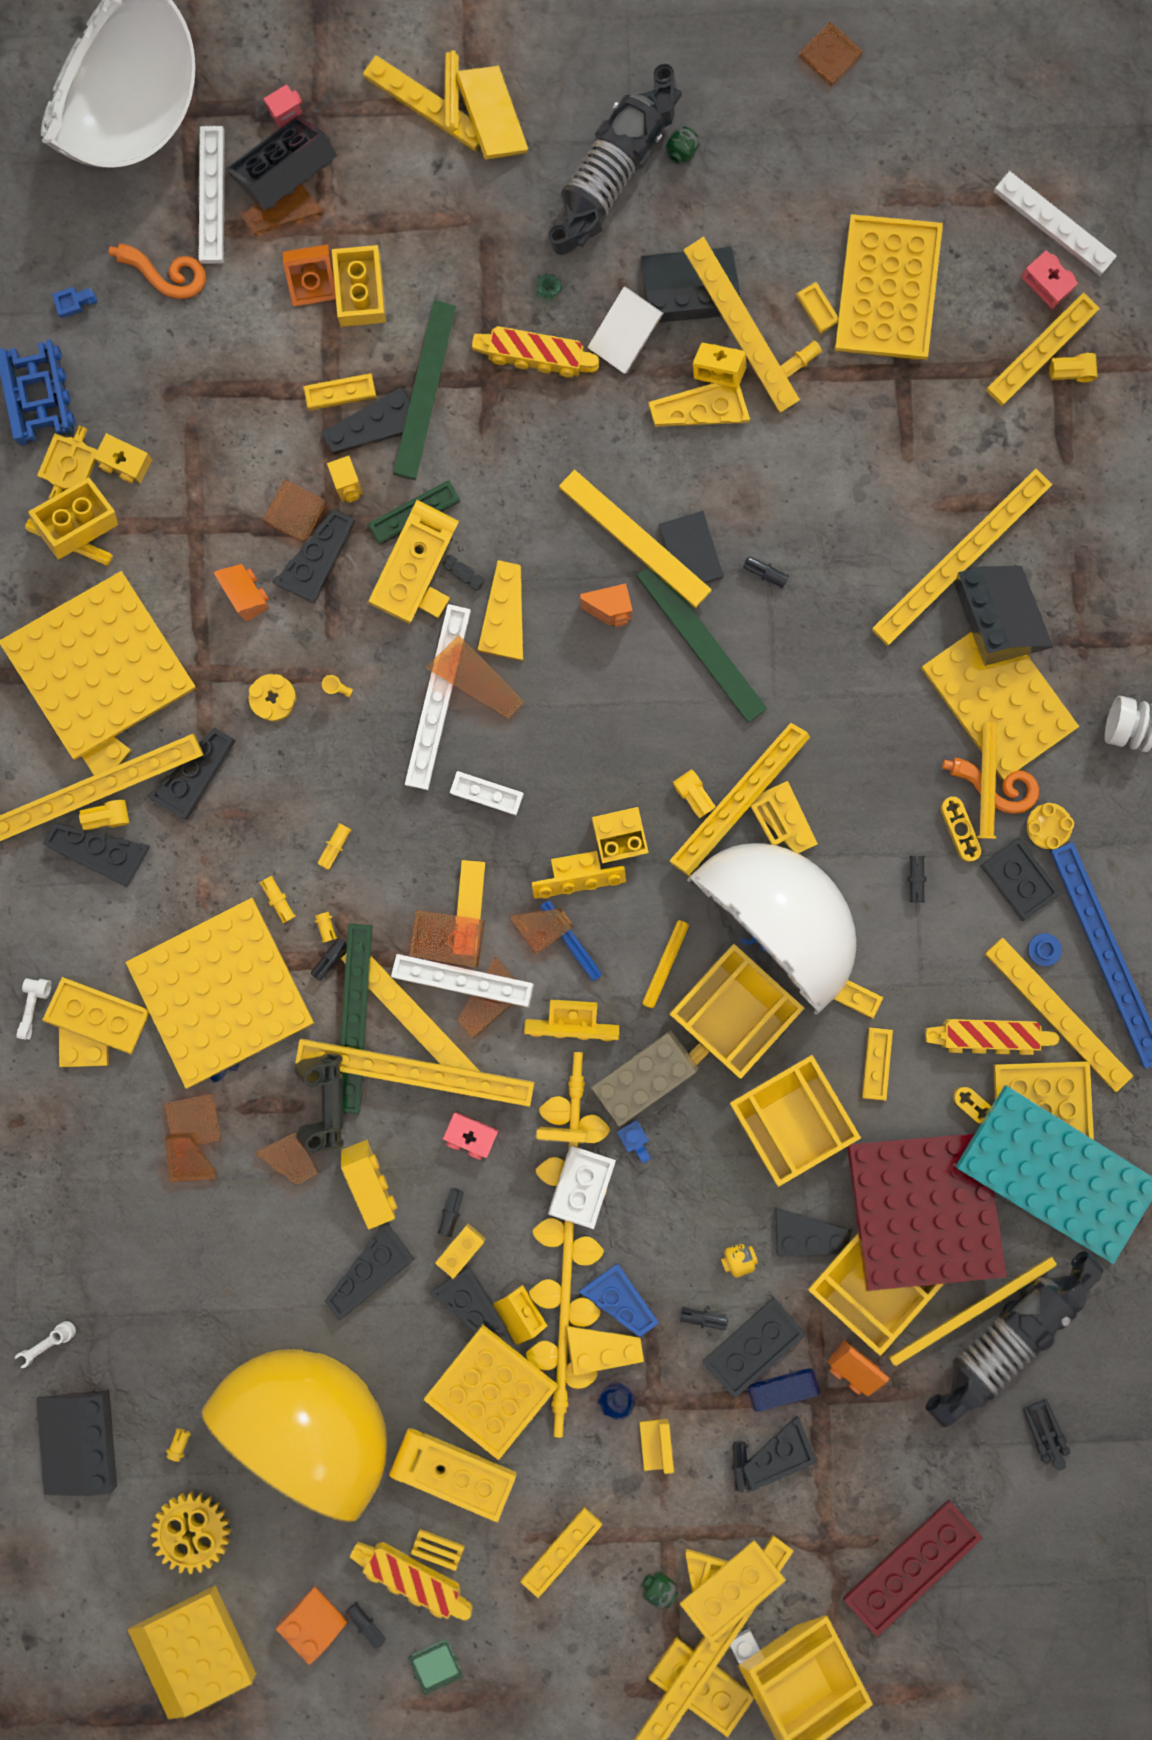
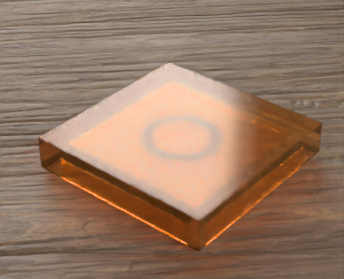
[798,21,863,87]
[263,480,326,543]
[164,1093,222,1150]

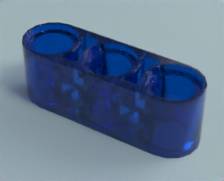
[747,1368,820,1412]

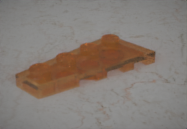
[425,635,524,718]

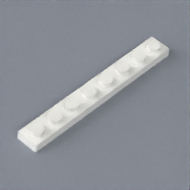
[405,604,471,791]

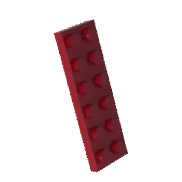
[843,1499,983,1637]

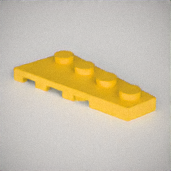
[648,383,750,427]
[478,560,523,661]

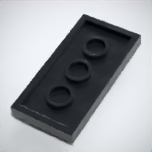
[702,1297,806,1398]

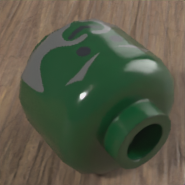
[666,126,700,164]
[641,1571,678,1610]

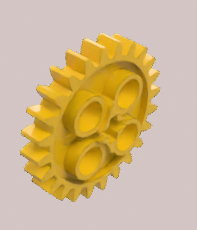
[151,1491,231,1574]

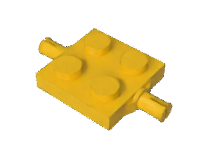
[37,426,97,499]

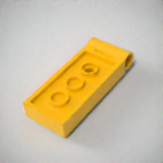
[367,500,459,624]
[389,1428,517,1522]

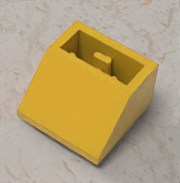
[592,807,649,864]

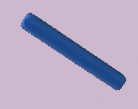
[540,901,602,981]

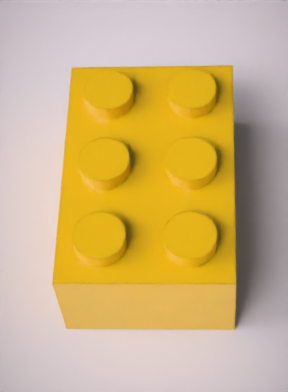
[332,245,387,327]
[28,477,118,560]

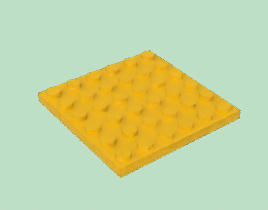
[0,571,196,760]
[126,898,315,1089]

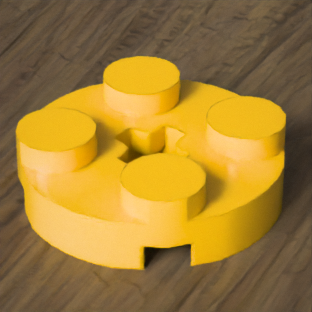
[248,674,296,722]

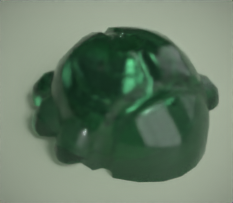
[536,273,562,300]

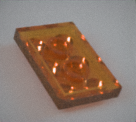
[409,910,485,967]

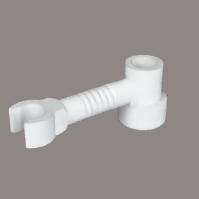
[17,978,52,1040]
[15,1321,76,1368]

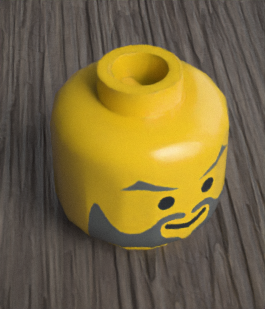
[721,1242,758,1278]

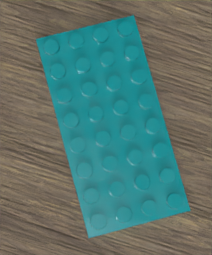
[955,1085,1152,1264]

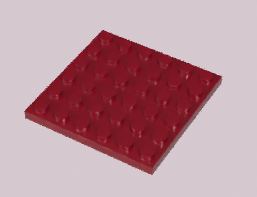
[847,1134,1007,1291]

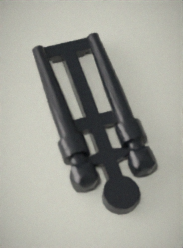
[1024,1399,1070,1470]

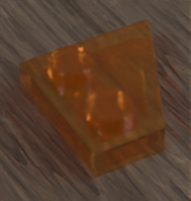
[510,908,574,954]
[256,1132,319,1185]
[165,1134,217,1182]

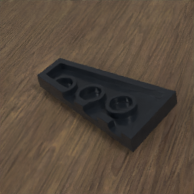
[272,509,355,603]
[147,728,236,821]

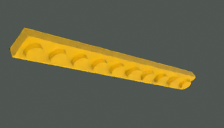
[871,469,1052,646]
[0,734,204,841]
[296,1039,535,1107]
[634,1535,793,1740]

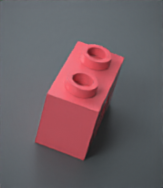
[1021,250,1078,310]
[443,1112,499,1160]

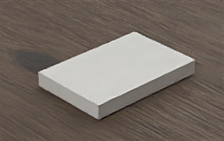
[587,287,663,374]
[548,1145,616,1229]

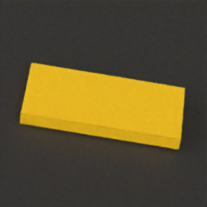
[456,66,528,160]
[42,977,150,1055]
[680,1540,786,1644]
[649,1636,754,1737]

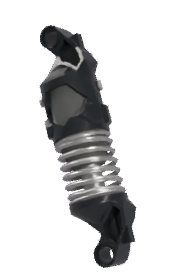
[548,64,682,255]
[925,1251,1104,1427]

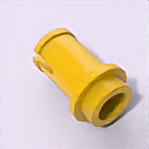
[314,912,337,943]
[166,1428,191,1462]

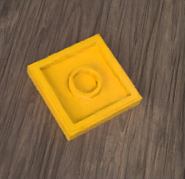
[536,1127,588,1143]

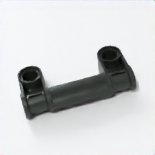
[295,1053,344,1154]

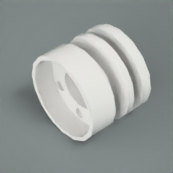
[1105,695,1152,752]

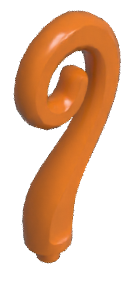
[109,243,206,299]
[942,757,1039,814]

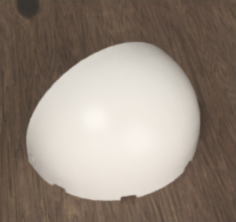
[41,0,195,168]
[687,843,856,1015]

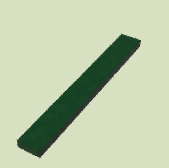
[393,300,456,481]
[637,567,767,723]
[340,923,373,1114]

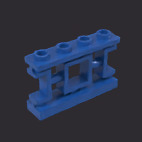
[0,339,76,446]

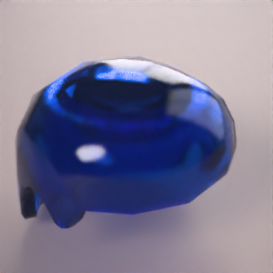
[597,1383,636,1420]

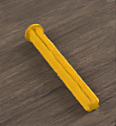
[977,722,997,839]

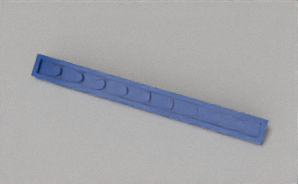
[1050,842,1152,1069]

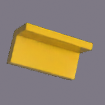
[493,1285,547,1345]
[639,1419,674,1474]

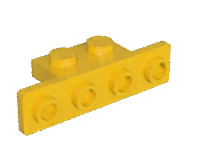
[532,851,626,899]
[524,999,619,1041]

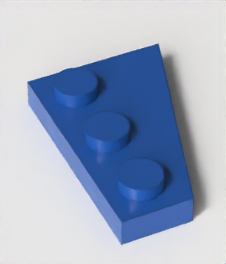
[579,1262,659,1337]

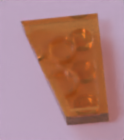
[240,183,323,236]
[457,956,516,1039]

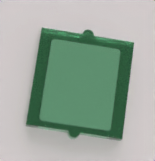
[408,1639,463,1695]

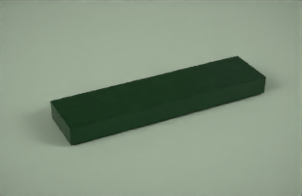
[368,480,460,545]

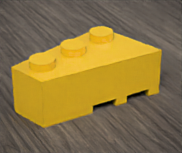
[341,1139,397,1230]

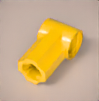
[1049,353,1097,382]
[672,769,716,819]
[79,800,129,831]

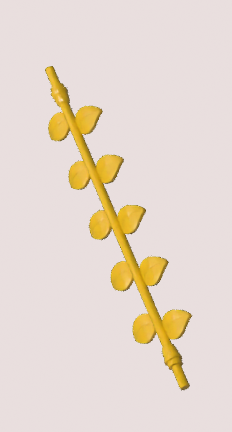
[526,1052,610,1437]

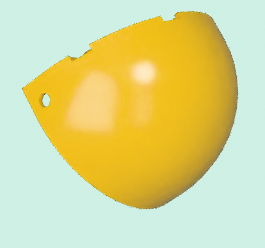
[202,1349,387,1521]

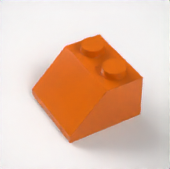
[283,244,336,306]
[214,564,269,622]
[580,583,633,627]
[827,1339,890,1397]
[276,1586,348,1665]

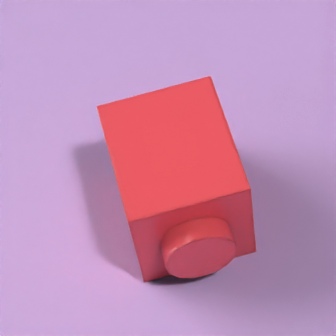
[264,84,302,128]

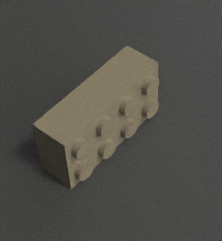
[592,1030,699,1127]

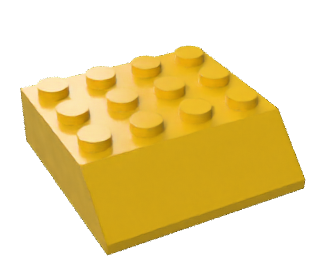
[669,944,804,1079]
[730,1055,861,1187]
[808,1233,943,1356]
[128,1585,256,1719]
[738,1615,873,1740]

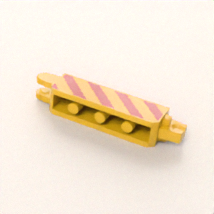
[472,326,599,377]
[925,1019,1059,1055]
[350,1542,473,1621]

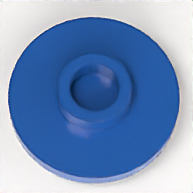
[1028,933,1062,966]

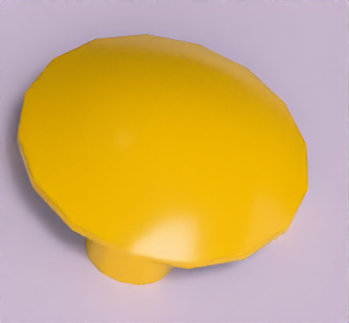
[1027,803,1074,849]

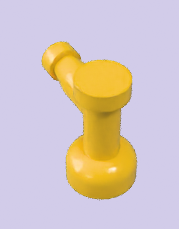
[322,675,353,697]

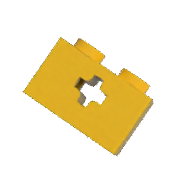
[693,343,746,388]
[94,433,153,484]
[327,456,363,502]
[435,1223,486,1279]

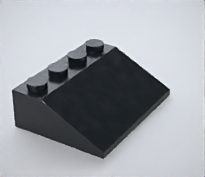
[226,115,337,211]
[641,247,740,323]
[955,566,1053,666]
[37,1390,117,1496]

